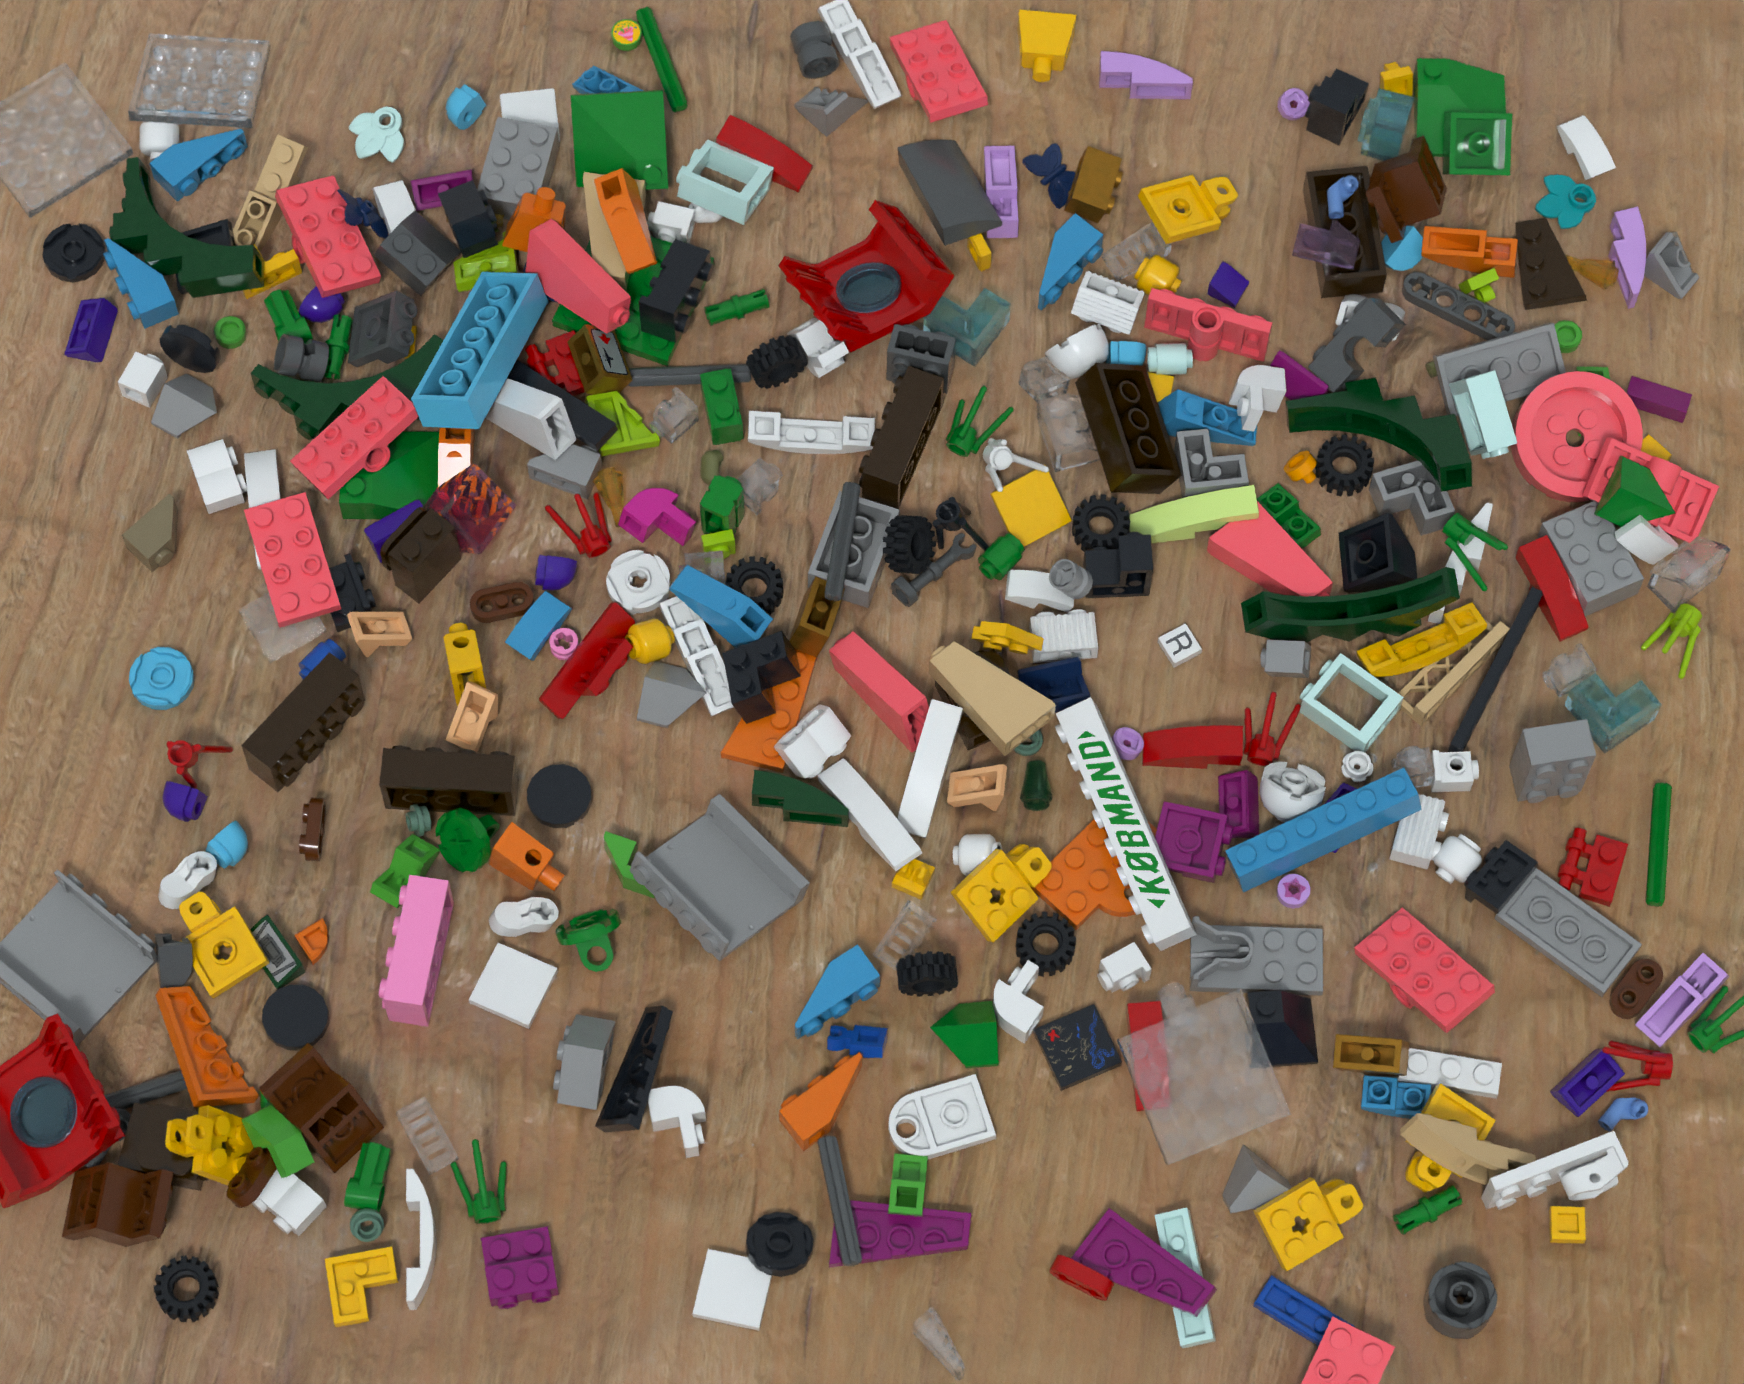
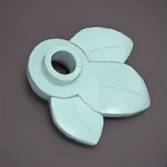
[349,107,404,163]

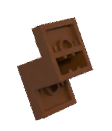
[1366,135,1447,243]
[258,1043,384,1173]
[62,1162,173,1247]

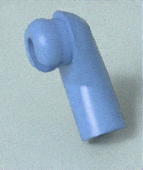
[1327,175,1359,219]
[1598,1098,1649,1132]

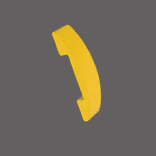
[1356,602,1487,677]

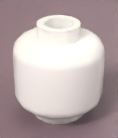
[139,115,179,161]
[953,834,1002,876]
[1433,834,1482,884]

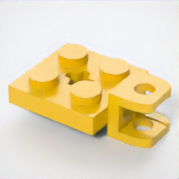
[1138,175,1238,244]
[950,844,1052,943]
[179,892,270,999]
[1405,1083,1496,1192]
[165,1105,254,1185]
[1253,1177,1363,1271]

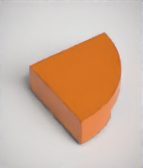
[294,918,329,965]

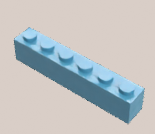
[1225,768,1422,893]

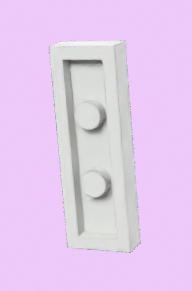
[1398,1048,1502,1099]

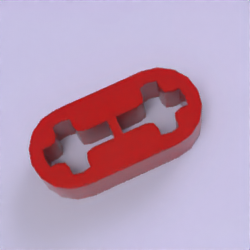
[1049,1255,1114,1301]

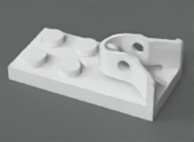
[1481,1131,1628,1210]

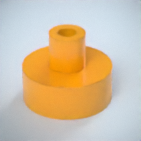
[1284,450,1317,484]

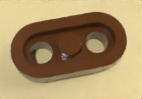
[470,582,534,623]
[299,797,326,861]
[1609,959,1663,1019]
[227,1147,277,1208]

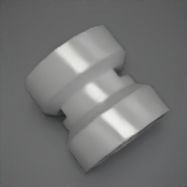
[1049,559,1093,599]

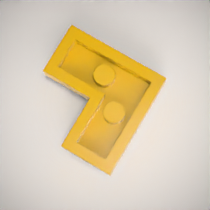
[971,621,1044,655]
[325,1246,398,1327]

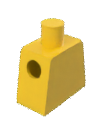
[1018,9,1076,82]
[443,623,486,706]

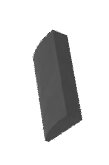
[897,140,1002,246]

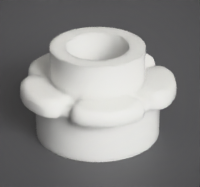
[1341,751,1373,782]

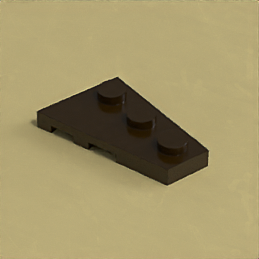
[1515,218,1587,310]

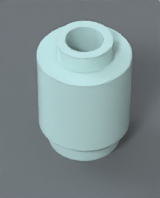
[1147,343,1193,375]

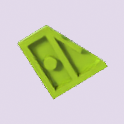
[453,232,518,292]
[585,391,660,457]

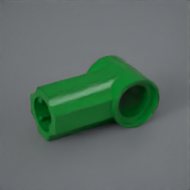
[264,289,313,343]
[344,1142,391,1212]

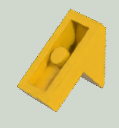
[243,244,302,299]

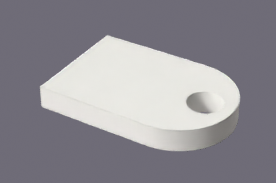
[888,1074,996,1159]

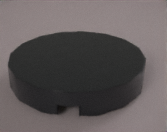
[42,223,105,282]
[159,324,221,373]
[527,764,592,828]
[262,985,329,1050]
[745,1212,814,1277]

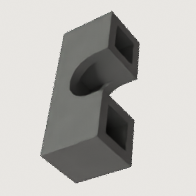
[1308,298,1406,393]

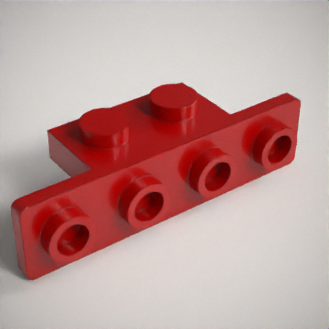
[539,602,635,719]

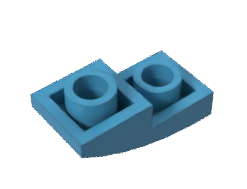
[505,591,572,661]
[1361,1075,1432,1119]

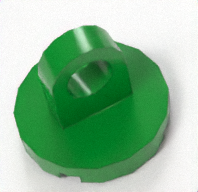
[435,808,500,873]
[555,909,621,972]

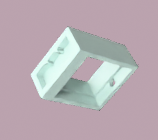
[676,140,774,225]
[1449,370,1517,459]
[1300,653,1404,752]

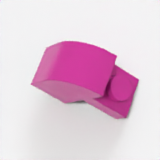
[618,488,696,546]

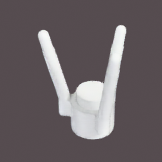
[983,438,1049,492]

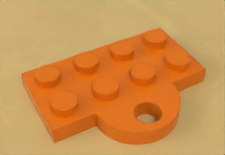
[1031,819,1157,930]

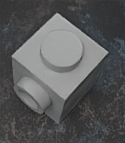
[1260,640,1311,678]

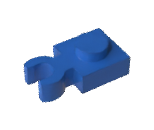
[827,1025,888,1058]

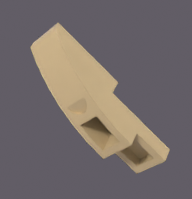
[233,134,308,252]
[1400,1113,1536,1185]

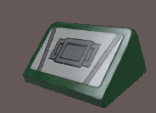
[250,915,305,990]

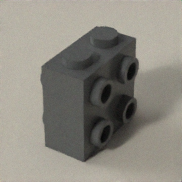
[886,324,956,394]

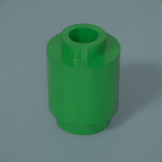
[978,533,1025,580]

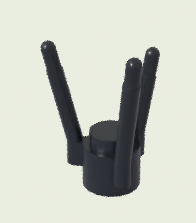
[932,497,989,551]

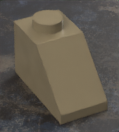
[122,494,178,572]

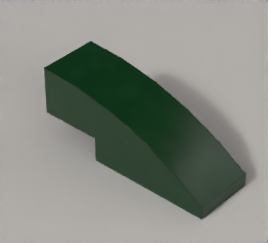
[752,770,849,827]

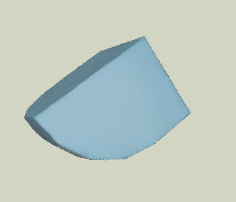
[1381,225,1423,271]

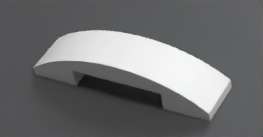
[748,411,875,454]
[244,449,281,570]
[406,1169,436,1310]

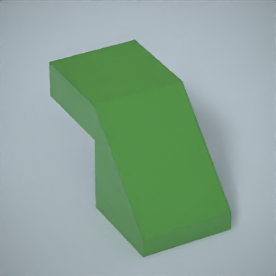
[604,831,655,898]
[370,834,440,908]
[241,1105,314,1178]
[888,1153,928,1217]

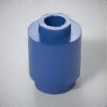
[298,639,346,680]

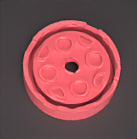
[1511,371,1643,502]

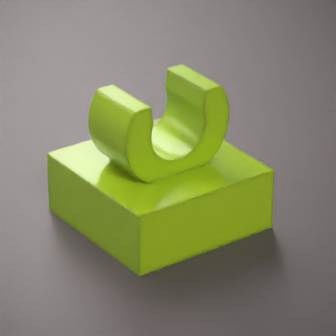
[1458,268,1499,303]

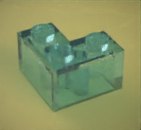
[1358,88,1414,161]
[923,288,1011,366]
[1564,673,1662,753]

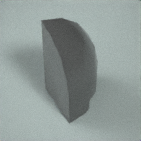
[155,933,193,988]

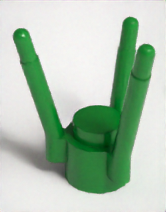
[945,386,1014,457]
[1442,513,1508,592]
[1687,986,1744,1054]
[451,1139,507,1224]

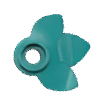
[1535,175,1596,229]

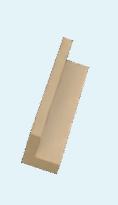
[1398,619,1510,726]

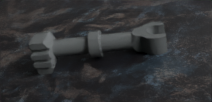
[891,533,976,607]

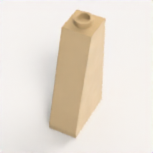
[583,172,646,291]
[929,641,1056,756]

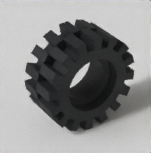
[746,335,807,389]
[1315,435,1374,497]
[1072,494,1130,552]
[883,515,936,574]
[725,556,783,615]
[1015,912,1076,976]
[896,951,958,997]
[154,1256,219,1323]

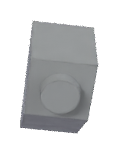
[527,444,602,499]

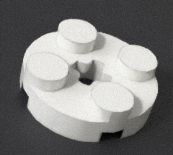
[606,550,671,615]

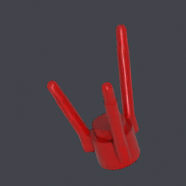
[545,493,612,558]
[1243,692,1301,766]
[166,740,233,789]
[1602,1041,1673,1092]

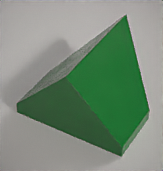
[1594,456,1676,527]
[930,1001,999,1069]

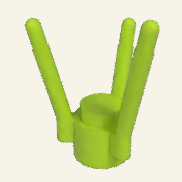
[1641,603,1702,679]

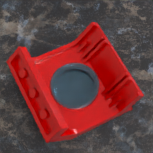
[778,200,955,353]
[0,1014,125,1209]

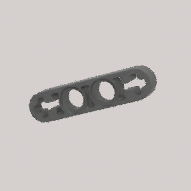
[1402,272,1515,340]

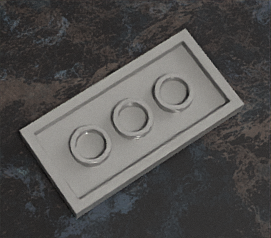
[1433,322,1566,416]
[1494,868,1642,997]

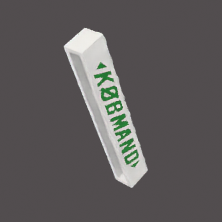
[1055,697,1197,951]

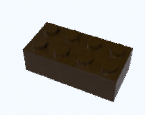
[1303,166,1387,298]
[1075,363,1182,494]
[859,366,944,509]
[241,652,365,792]
[379,745,519,816]

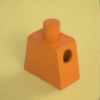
[502,187,566,253]
[489,822,565,892]

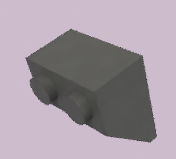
[374,211,461,296]

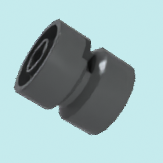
[790,21,839,79]
[274,334,329,382]

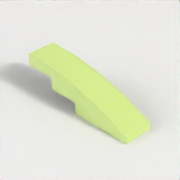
[1129,485,1259,543]

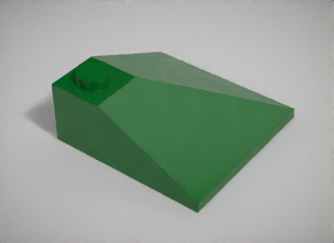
[1413,58,1506,157]
[571,90,668,190]
[339,431,439,520]

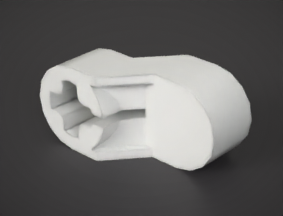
[158,851,217,909]
[489,897,559,937]

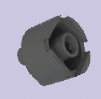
[1424,1261,1497,1339]

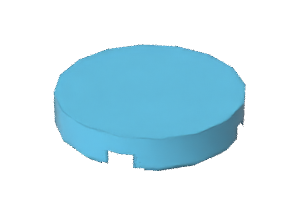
[129,647,195,710]

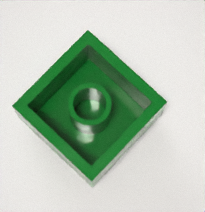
[1442,112,1512,176]

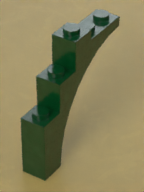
[109,157,264,298]
[251,334,443,440]
[1286,377,1472,492]
[1241,567,1460,643]

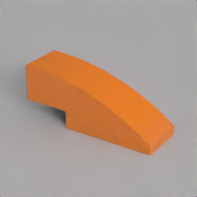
[1421,226,1518,278]

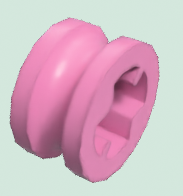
[549,628,579,660]

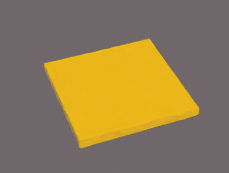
[990,464,1072,547]

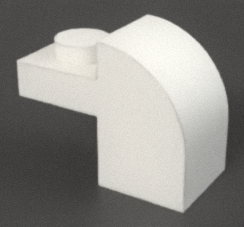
[787,318,849,378]
[1229,365,1286,432]
[993,960,1044,1044]
[647,1086,706,1158]

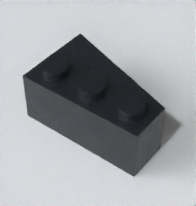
[639,239,714,343]

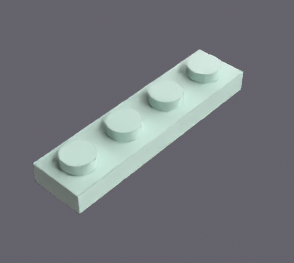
[1155,1207,1216,1349]

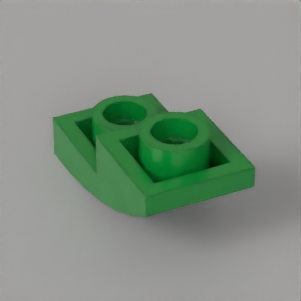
[1257,483,1321,549]

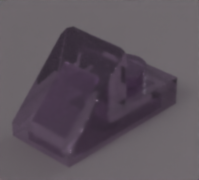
[1292,220,1360,270]

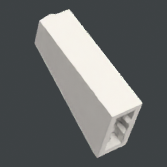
[485,378,577,460]

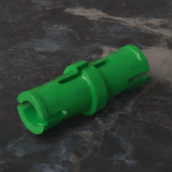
[704,289,769,326]
[323,314,353,380]
[1393,1185,1462,1235]

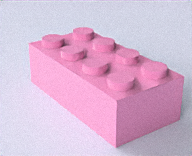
[379,875,454,1027]

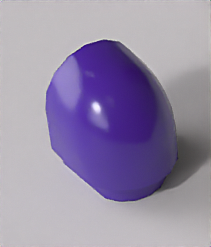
[299,286,344,323]
[535,555,577,591]
[162,781,208,822]

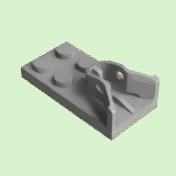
[1190,916,1323,996]

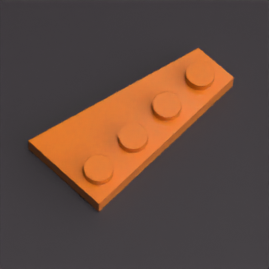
[721,648,817,773]
[155,986,259,1108]

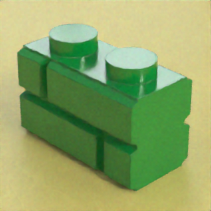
[700,369,744,445]
[700,475,745,534]

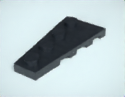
[595,1005,673,1132]

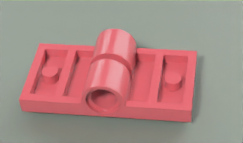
[889,20,988,123]
[275,175,381,298]
[1144,288,1273,362]
[290,376,419,500]
[1582,437,1719,545]
[244,492,341,628]
[1354,907,1495,1033]
[1301,1316,1395,1384]

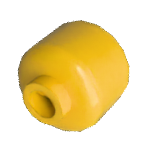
[1134,255,1182,296]
[625,618,675,664]

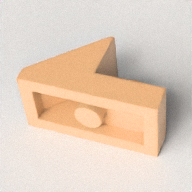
[347,612,412,658]
[445,681,498,752]
[947,764,1007,811]

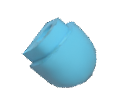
[446,84,487,130]
[1106,341,1146,365]
[205,821,248,868]

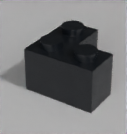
[1305,68,1369,145]
[438,180,499,258]
[1083,532,1153,598]
[722,631,801,724]

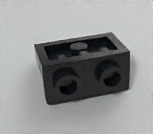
[329,553,376,632]
[1464,840,1538,915]

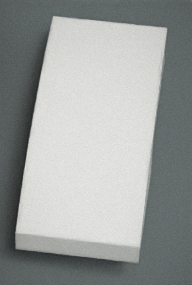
[1557,115,1616,181]
[372,180,415,234]
[1615,515,1679,565]
[1005,570,1074,613]

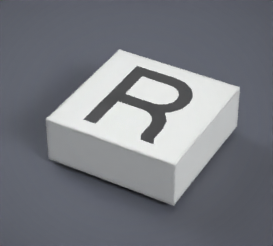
[1157,623,1202,668]

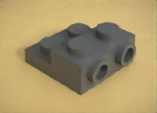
[348,291,417,367]

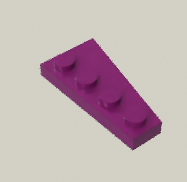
[829,1200,971,1268]
[1071,1208,1217,1317]

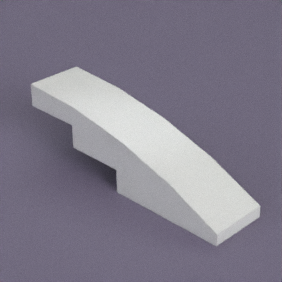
[818,0,902,109]
[1428,503,1493,624]
[659,596,734,717]
[897,699,963,839]
[817,758,922,871]

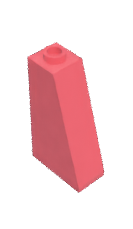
[525,219,631,334]
[1207,501,1333,597]
[829,631,929,753]

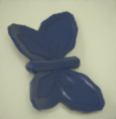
[1022,143,1075,209]
[337,189,388,239]

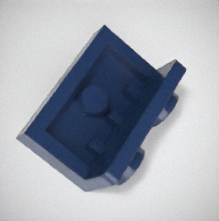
[1017,657,1091,713]

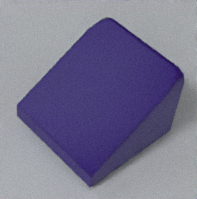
[1207,262,1249,308]

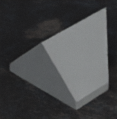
[794,87,869,137]
[1644,232,1699,299]
[151,374,217,439]
[637,661,707,728]
[1222,1144,1292,1213]

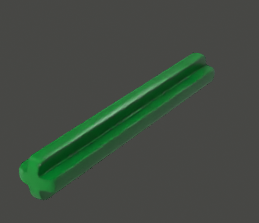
[636,7,687,113]
[1646,783,1672,907]

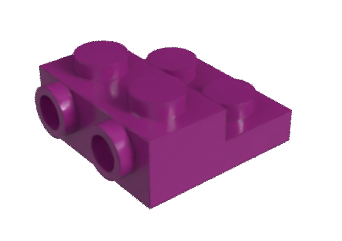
[1155,801,1234,883]
[481,1226,559,1309]

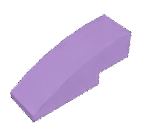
[1099,51,1193,99]
[984,146,1019,238]
[1608,207,1646,309]
[1635,953,1729,1048]

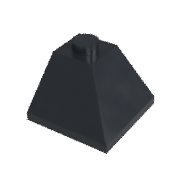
[1339,513,1418,593]
[1244,990,1318,1068]

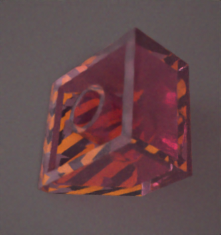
[423,464,516,554]

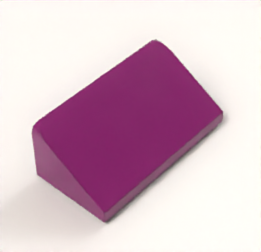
[410,169,473,211]
[1270,350,1329,400]
[1626,376,1692,423]
[1218,770,1259,838]

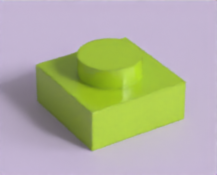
[701,529,736,560]

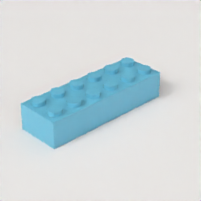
[411,272,548,429]

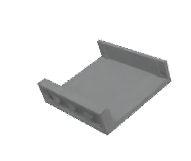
[630,794,810,961]
[0,869,157,1046]

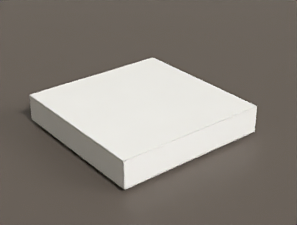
[469,943,558,1029]
[692,1249,772,1331]

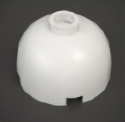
[1045,323,1109,379]
[1259,762,1326,822]

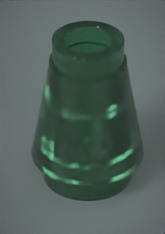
[1020,760,1053,811]

